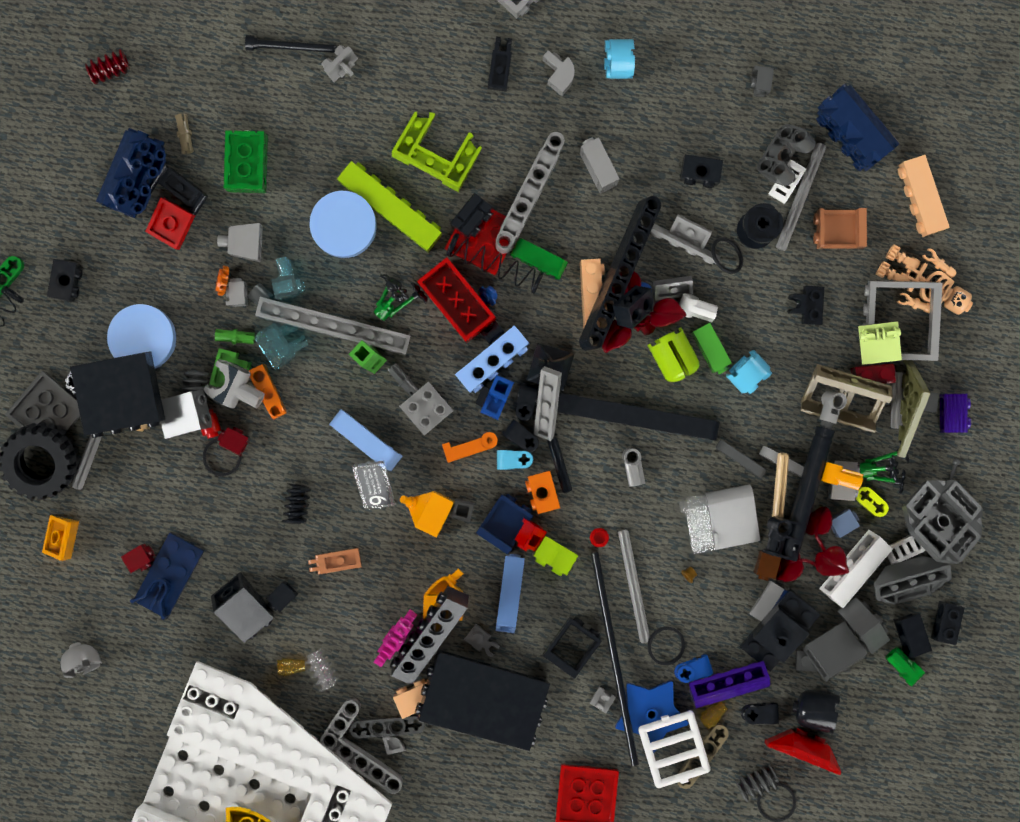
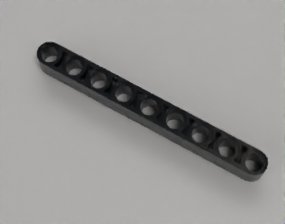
[579,195,661,351]
[557,393,720,441]

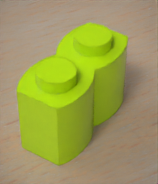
[533,536,578,576]

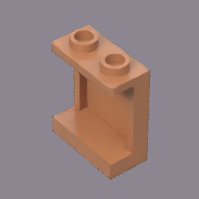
[813,208,867,249]

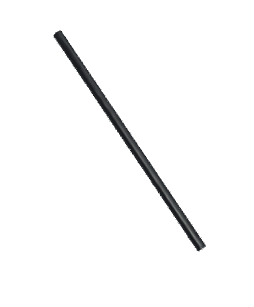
[591,552,639,766]

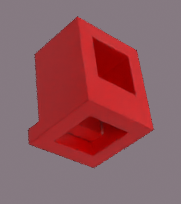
[514,518,547,552]

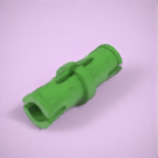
[215,329,255,344]

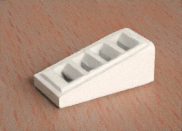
[768,160,806,204]
[887,535,926,565]

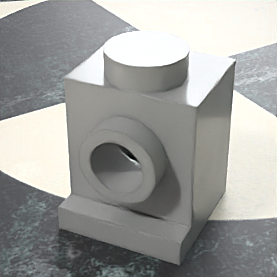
[226,278,248,307]

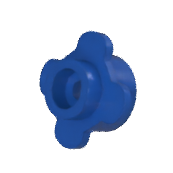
[479,286,497,306]

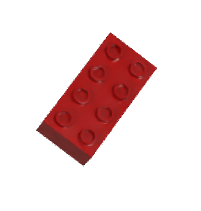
[417,257,496,344]

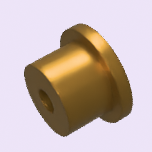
[681,567,697,583]

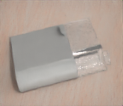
[679,484,760,554]

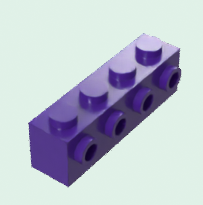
[689,661,770,708]

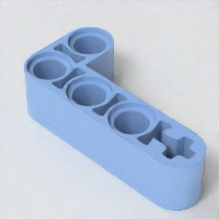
[329,409,403,471]

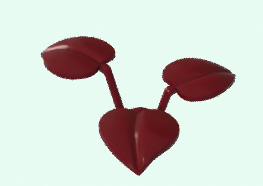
[602,272,687,353]
[776,506,849,582]

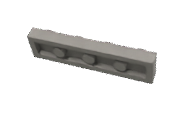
[534,366,562,441]

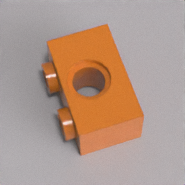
[525,470,560,514]

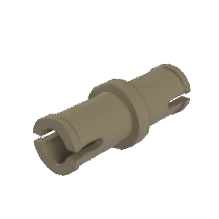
[175,113,194,154]

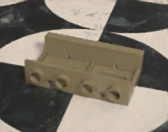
[801,364,893,433]

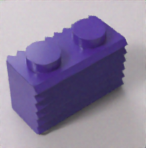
[940,394,971,433]

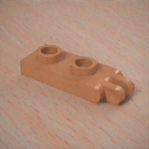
[308,548,362,574]

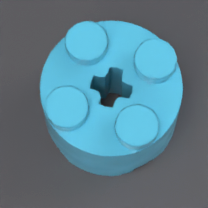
[604,39,635,79]
[726,350,772,394]

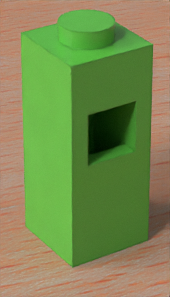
[691,323,732,374]
[349,340,387,374]

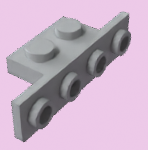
[651,214,721,264]

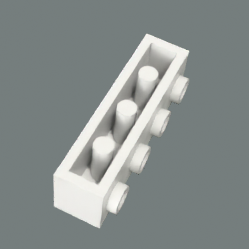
[819,530,893,608]

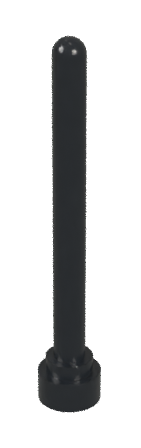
[245,35,337,53]

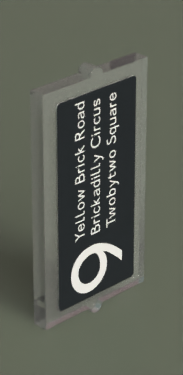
[352,461,396,510]

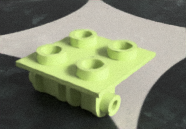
[858,321,902,365]

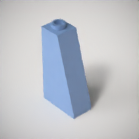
[495,554,525,633]

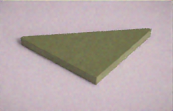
[897,360,931,458]

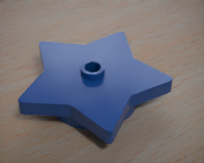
[615,680,689,753]

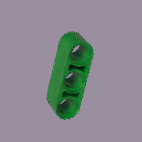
[510,238,568,280]

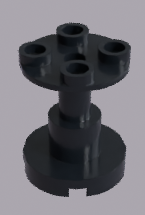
[737,203,783,249]

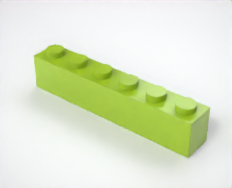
[337,161,442,253]

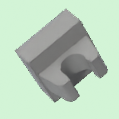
[589,686,616,713]

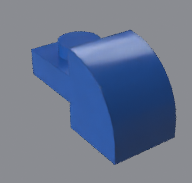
[480,375,514,420]

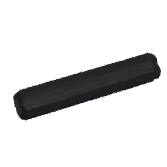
[547,437,572,493]

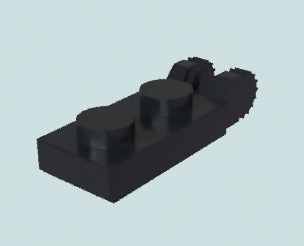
[488,36,512,92]

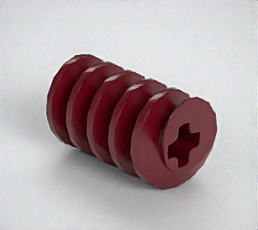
[85,49,130,84]

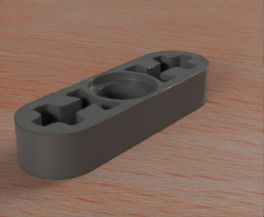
[715,440,767,479]

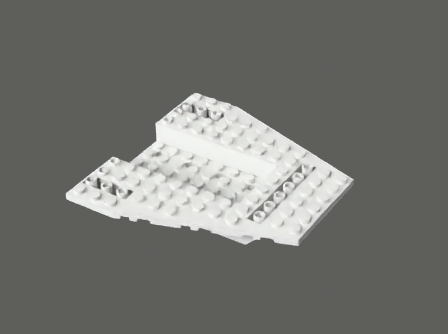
[132,661,392,822]

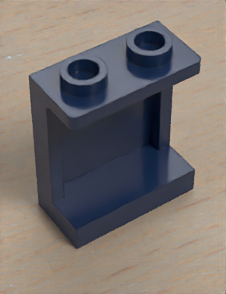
[476,493,534,555]

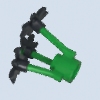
[374,274,428,321]
[860,441,909,494]

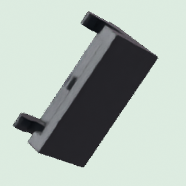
[893,613,932,658]

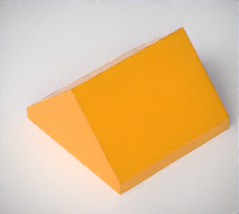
[42,515,79,561]

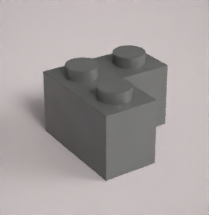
[838,597,890,654]

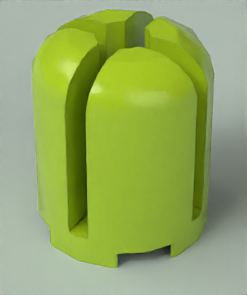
[647,327,700,382]

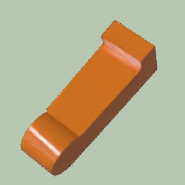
[249,364,287,420]
[442,432,498,463]

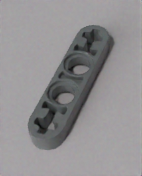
[350,715,425,739]

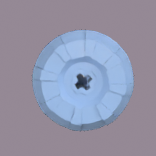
[310,191,377,258]
[107,304,176,369]

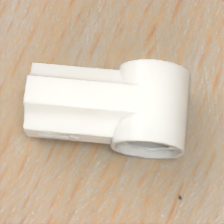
[679,293,718,322]

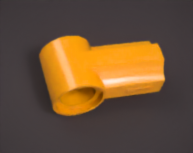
[821,462,863,490]

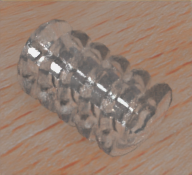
[303,648,339,693]

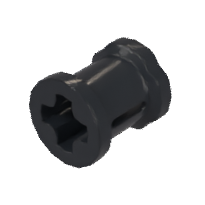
[480,321,505,345]

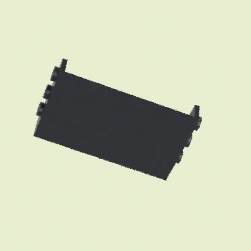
[415,649,550,751]

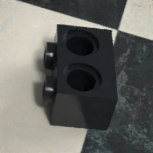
[613,285,654,329]
[931,601,965,645]

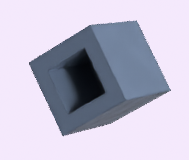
[831,509,860,538]

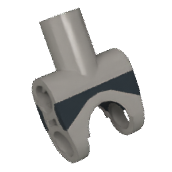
[204,359,265,408]

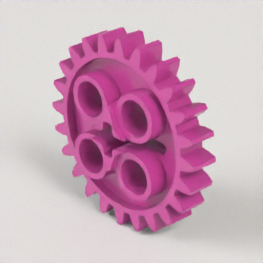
[374,610,417,667]

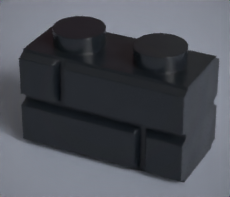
[450,193,493,239]

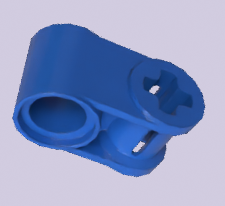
[674,654,714,683]

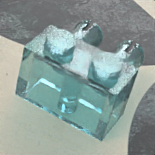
[271,257,305,302]
[254,323,308,370]

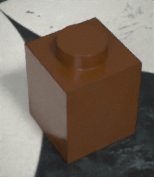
[754,551,781,581]

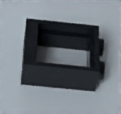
[543,616,602,679]

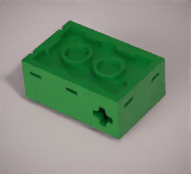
[224,130,268,193]

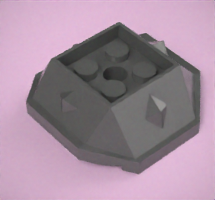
[902,480,983,564]

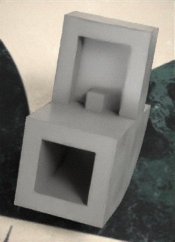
[543,51,575,96]

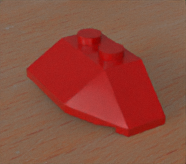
[765,728,841,775]

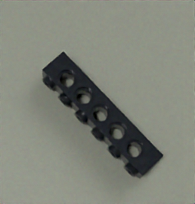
[390,586,469,685]

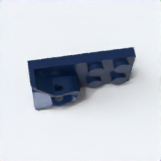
[130,533,204,620]

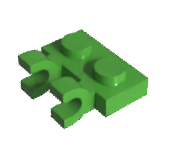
[209,348,252,388]

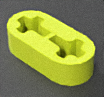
[855,487,889,517]

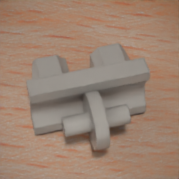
[321,45,358,82]

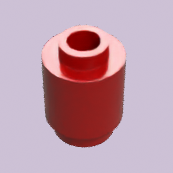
[201,409,222,439]

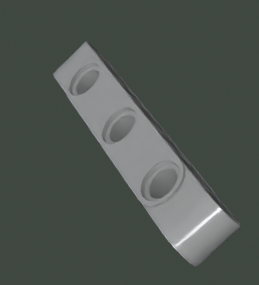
[495,132,565,254]

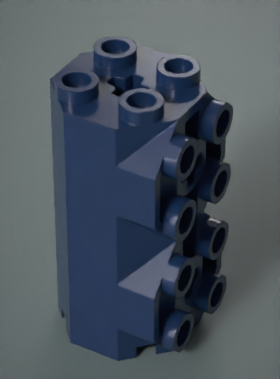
[816,83,899,171]
[96,128,166,218]

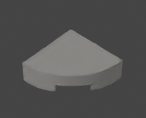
[382,736,406,755]

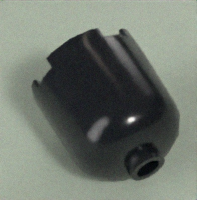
[792,690,840,734]

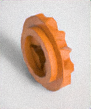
[215,265,229,296]

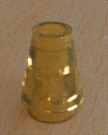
[277,658,305,677]
[699,701,728,729]

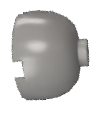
[60,642,102,678]

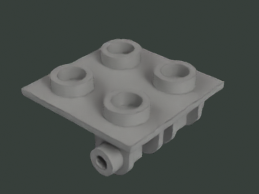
[399,382,453,435]

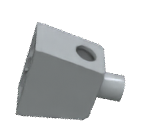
[217,223,263,262]

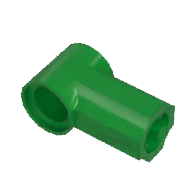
[885,647,925,687]

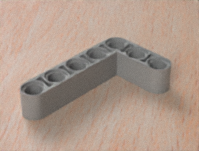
[320,698,403,794]

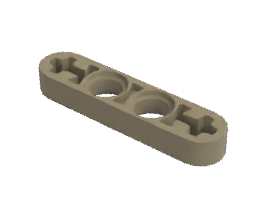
[677,724,729,789]

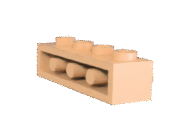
[580,259,607,339]

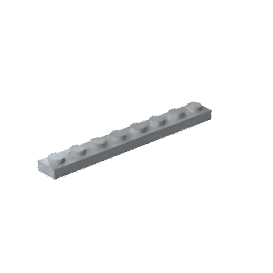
[255,297,410,355]

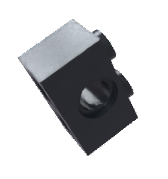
[680,154,723,188]
[47,259,83,302]

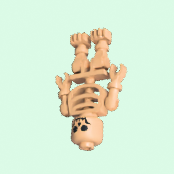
[876,244,973,315]

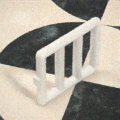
[638,710,711,788]

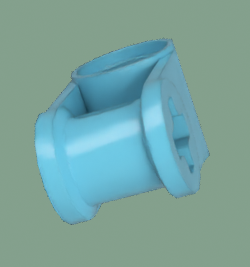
[497,450,534,470]

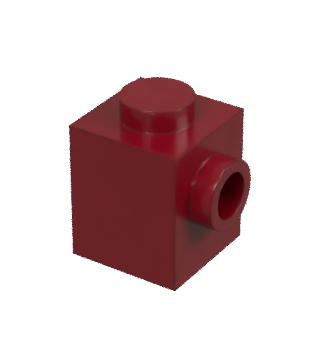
[218,427,250,457]
[121,544,155,573]

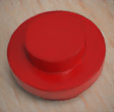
[590,528,609,547]

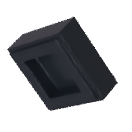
[475,387,490,407]

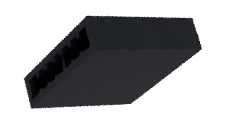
[70,351,165,438]

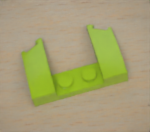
[392,112,482,192]

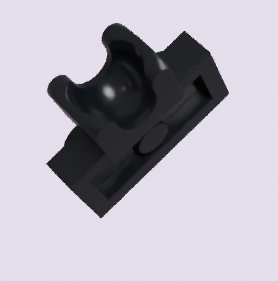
[787,285,824,325]

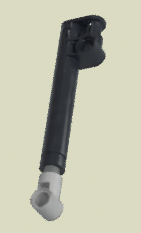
[762,391,847,562]

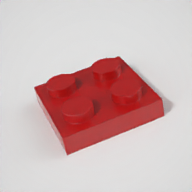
[145,197,195,250]

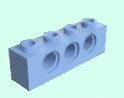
[455,325,529,393]

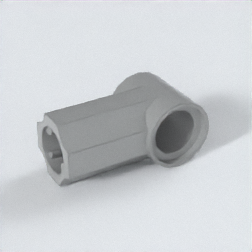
[622,448,645,487]

